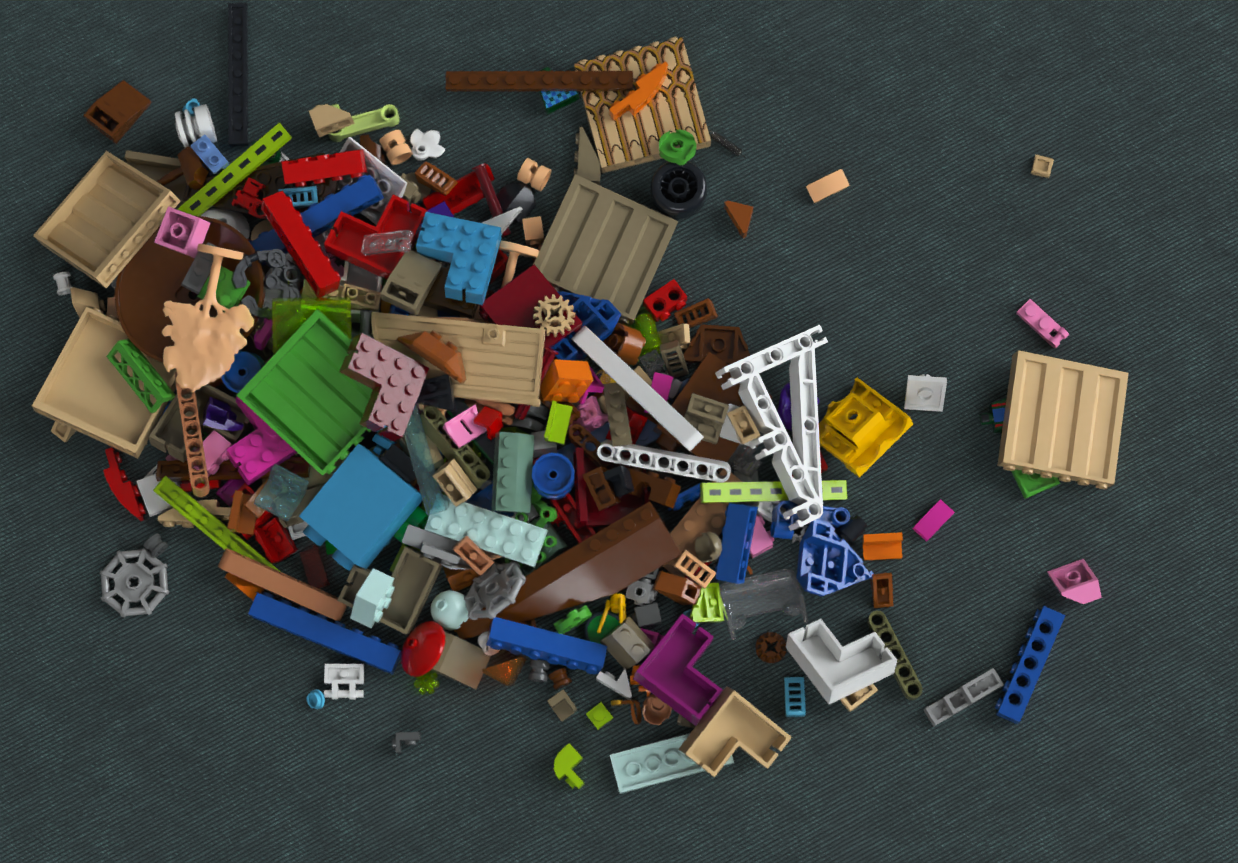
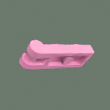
[1016,299,1069,348]

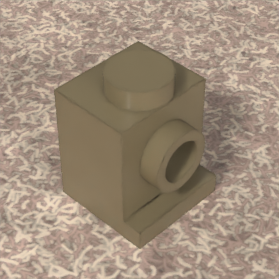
[400,173,422,207]

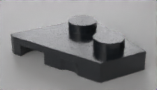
[416,374,457,412]

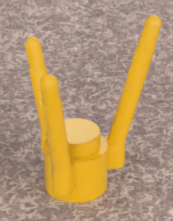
[597,594,627,633]

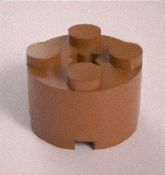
[603,323,646,366]

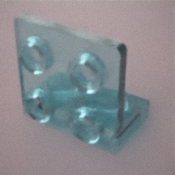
[254,464,309,521]

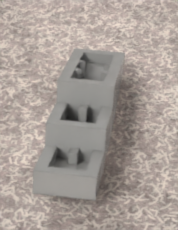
[924,668,1004,727]

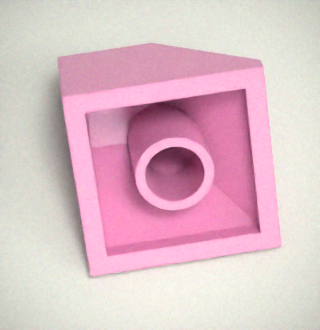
[1048,559,1102,604]

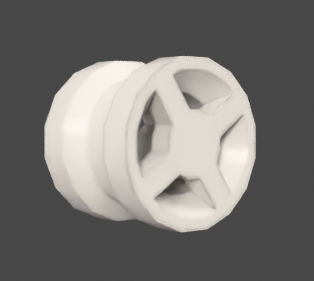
[478,631,500,656]

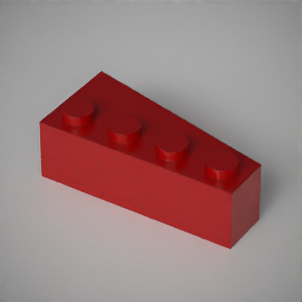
[281,149,367,187]

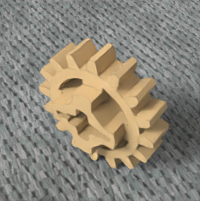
[533,294,576,337]

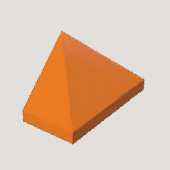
[225,572,265,601]

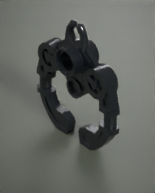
[231,249,305,320]

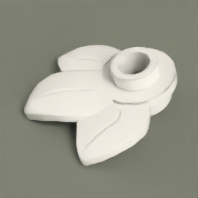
[410,129,445,161]

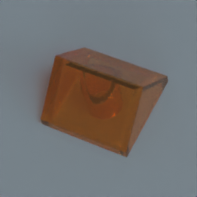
[482,656,527,686]

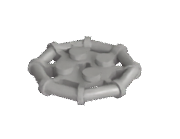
[99,548,169,618]
[464,561,526,620]

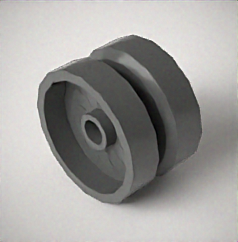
[503,403,549,435]

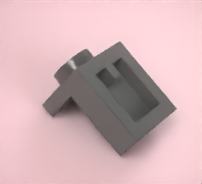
[392,732,421,754]

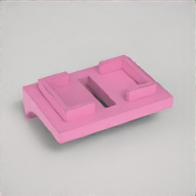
[443,404,487,448]

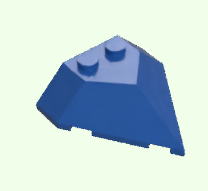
[551,291,621,361]
[796,519,874,597]

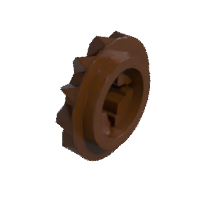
[755,632,787,663]

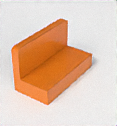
[862,532,903,561]

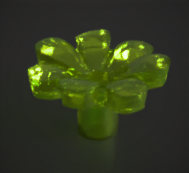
[414,671,440,694]

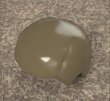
[695,532,722,563]

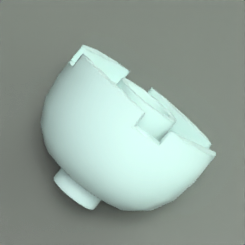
[431,590,469,630]

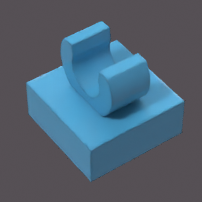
[372,433,397,455]

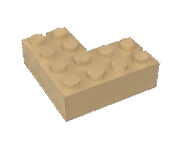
[679,686,792,777]

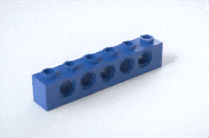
[995,606,1065,724]

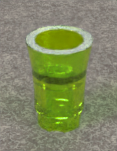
[634,313,662,357]

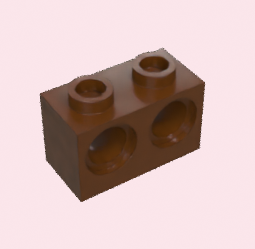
[583,467,621,510]

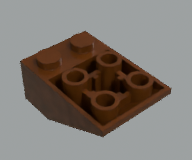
[83,80,152,144]

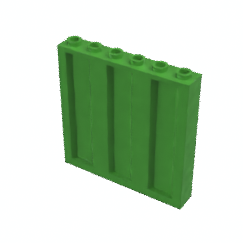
[236,309,373,476]

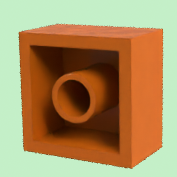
[540,359,593,403]

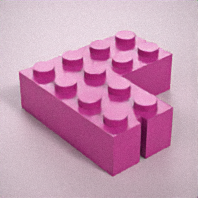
[226,396,298,485]

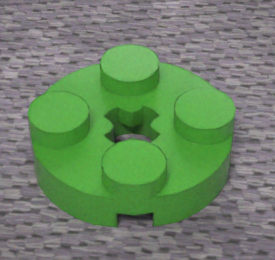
[659,130,696,165]
[553,605,592,634]

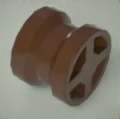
[548,667,572,690]

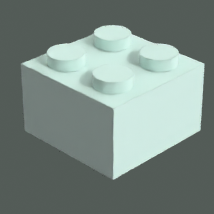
[350,568,395,628]

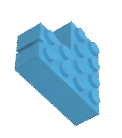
[416,212,501,305]

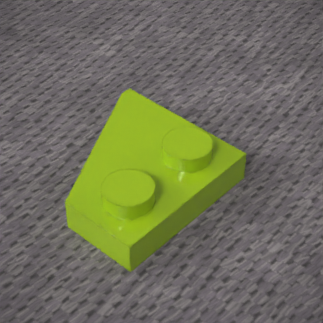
[689,583,724,623]

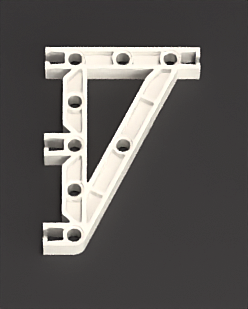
[715,325,828,531]

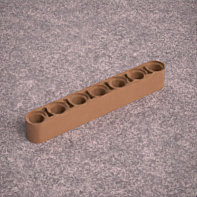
[175,370,210,497]
[218,548,347,621]

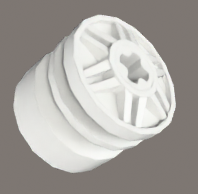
[175,104,217,148]

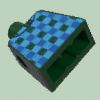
[539,67,579,115]

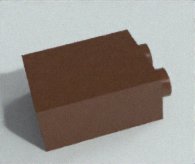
[653,352,773,473]

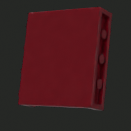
[479,264,582,353]
[573,448,650,527]

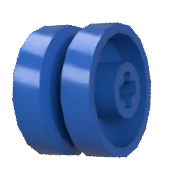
[221,351,266,393]
[532,453,575,500]

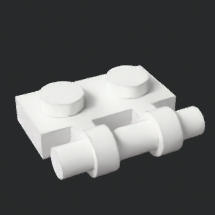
[324,664,365,700]

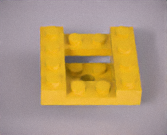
[805,377,913,478]

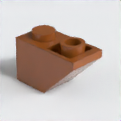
[653,571,702,605]

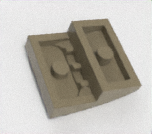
[684,393,729,445]

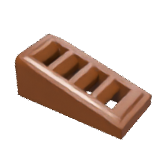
[415,161,457,196]
[674,298,718,328]

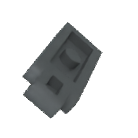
[181,242,217,294]

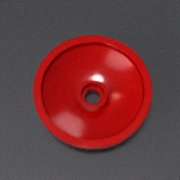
[401,621,445,677]

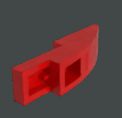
[103,448,146,521]

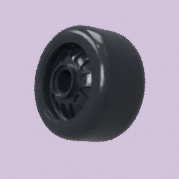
[651,161,707,219]

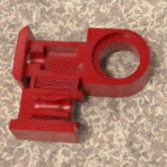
[232,177,267,219]

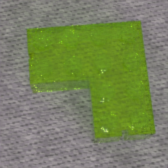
[272,297,352,356]

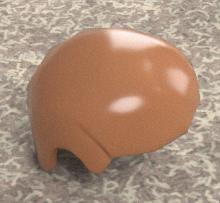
[642,694,672,725]

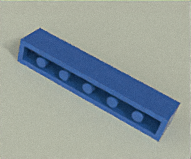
[486,617,607,674]

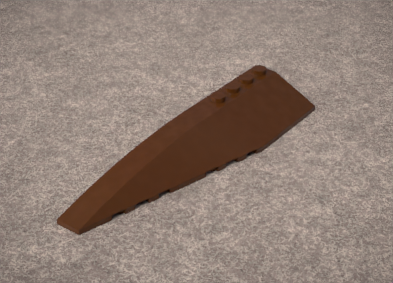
[456,502,682,640]

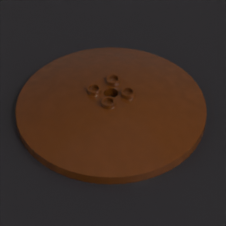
[115,216,266,363]

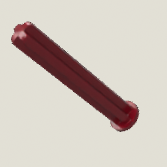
[472,163,510,237]
[514,346,559,420]

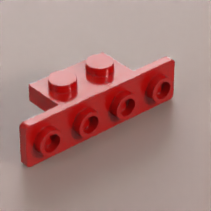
[422,164,495,214]

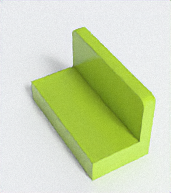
[544,400,573,445]

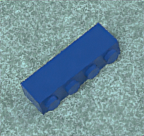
[715,502,758,584]

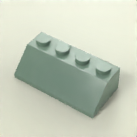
[491,432,534,513]

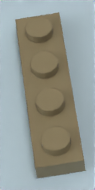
[603,383,632,447]

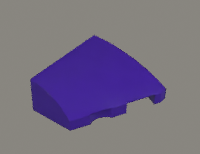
[203,397,244,431]

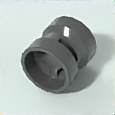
[528,660,550,682]

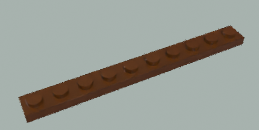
[446,71,633,92]

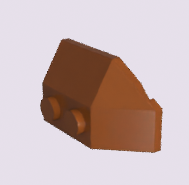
[397,330,466,383]

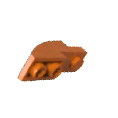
[609,61,668,121]

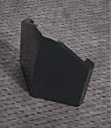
[497,182,536,225]

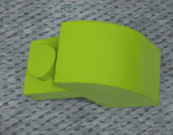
[554,743,585,790]

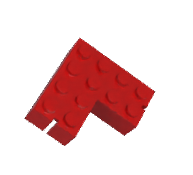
[324,194,428,280]

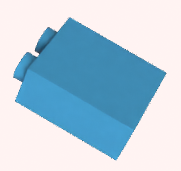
[299,444,425,571]

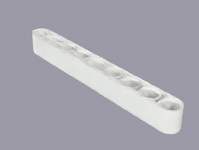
[571,325,704,451]

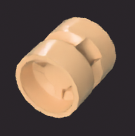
[379,130,412,165]
[517,158,552,191]

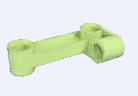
[329,104,399,142]

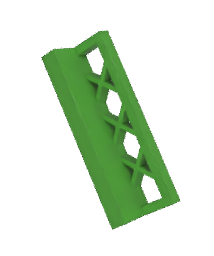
[106,339,176,413]

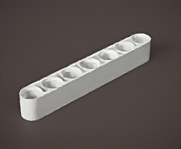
[597,440,731,482]

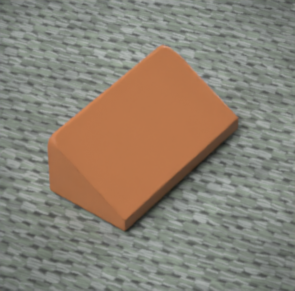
[452,535,494,576]

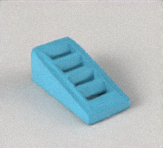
[278,186,318,209]
[784,677,806,717]

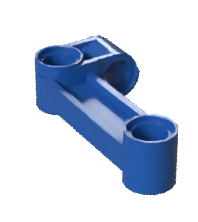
[770,500,850,539]

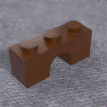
[625,466,681,509]

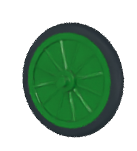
[584,611,620,652]

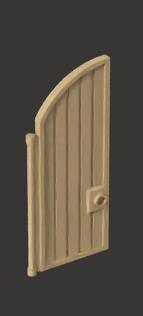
[371,312,546,407]

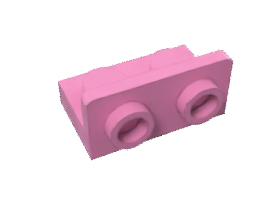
[569,396,608,438]

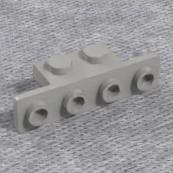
[402,524,470,567]

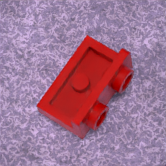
[254,517,298,563]

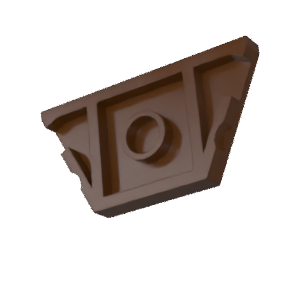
[683,324,751,365]

